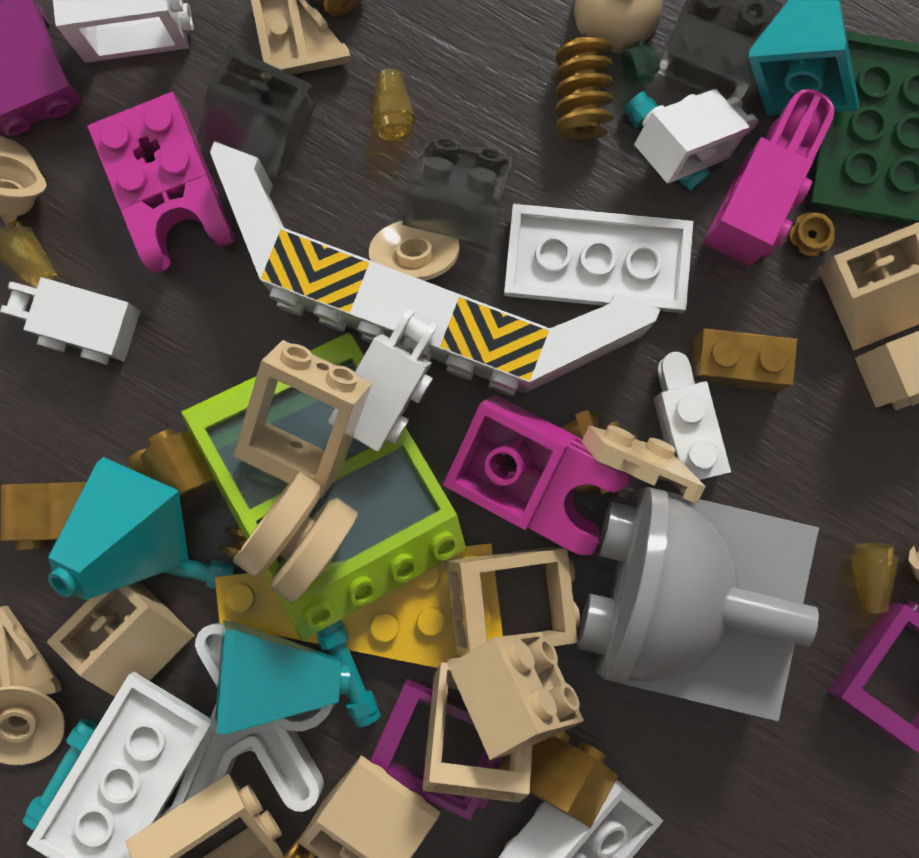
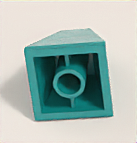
[748,0,859,115]
[48,457,188,600]
[215,620,350,734]

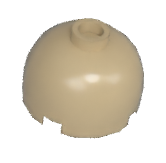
[574,0,663,53]

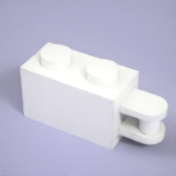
[634,89,758,184]
[0,277,141,365]
[328,308,438,452]
[653,352,731,480]

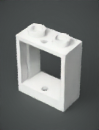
[53,0,193,63]

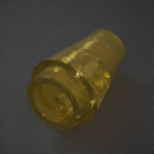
[372,69,416,141]
[0,220,57,289]
[850,543,899,613]

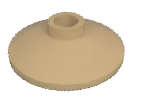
[369,219,460,281]
[0,686,65,765]

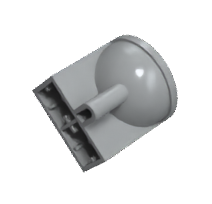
[577,487,819,721]

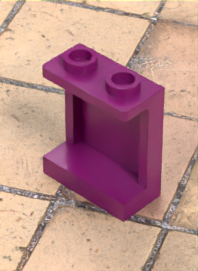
[0,0,82,136]

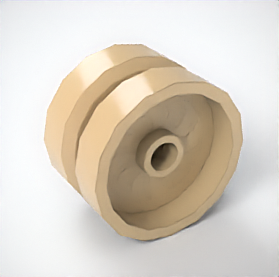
[233,470,358,604]

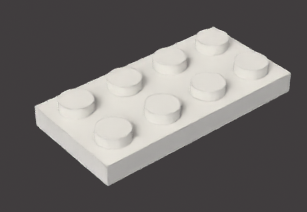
[504,204,693,313]
[27,672,215,858]

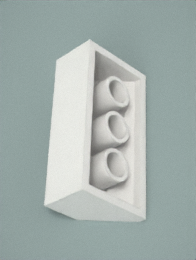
[498,779,663,858]

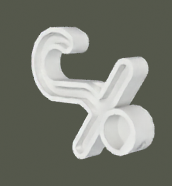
[156,622,340,821]

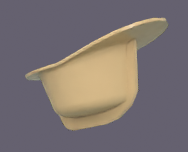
[0,136,47,226]

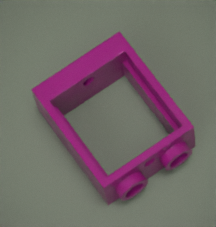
[827,601,919,754]
[370,678,505,820]

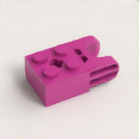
[702,89,834,267]
[87,91,235,275]
[443,394,634,555]

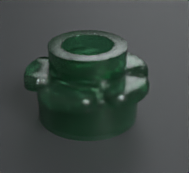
[622,40,660,85]

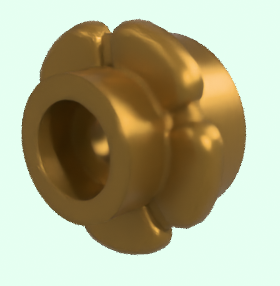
[790,212,835,256]

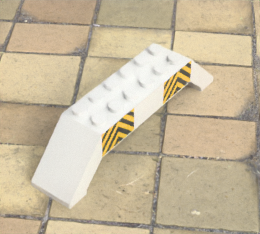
[210,142,660,396]

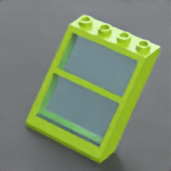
[181,333,466,641]

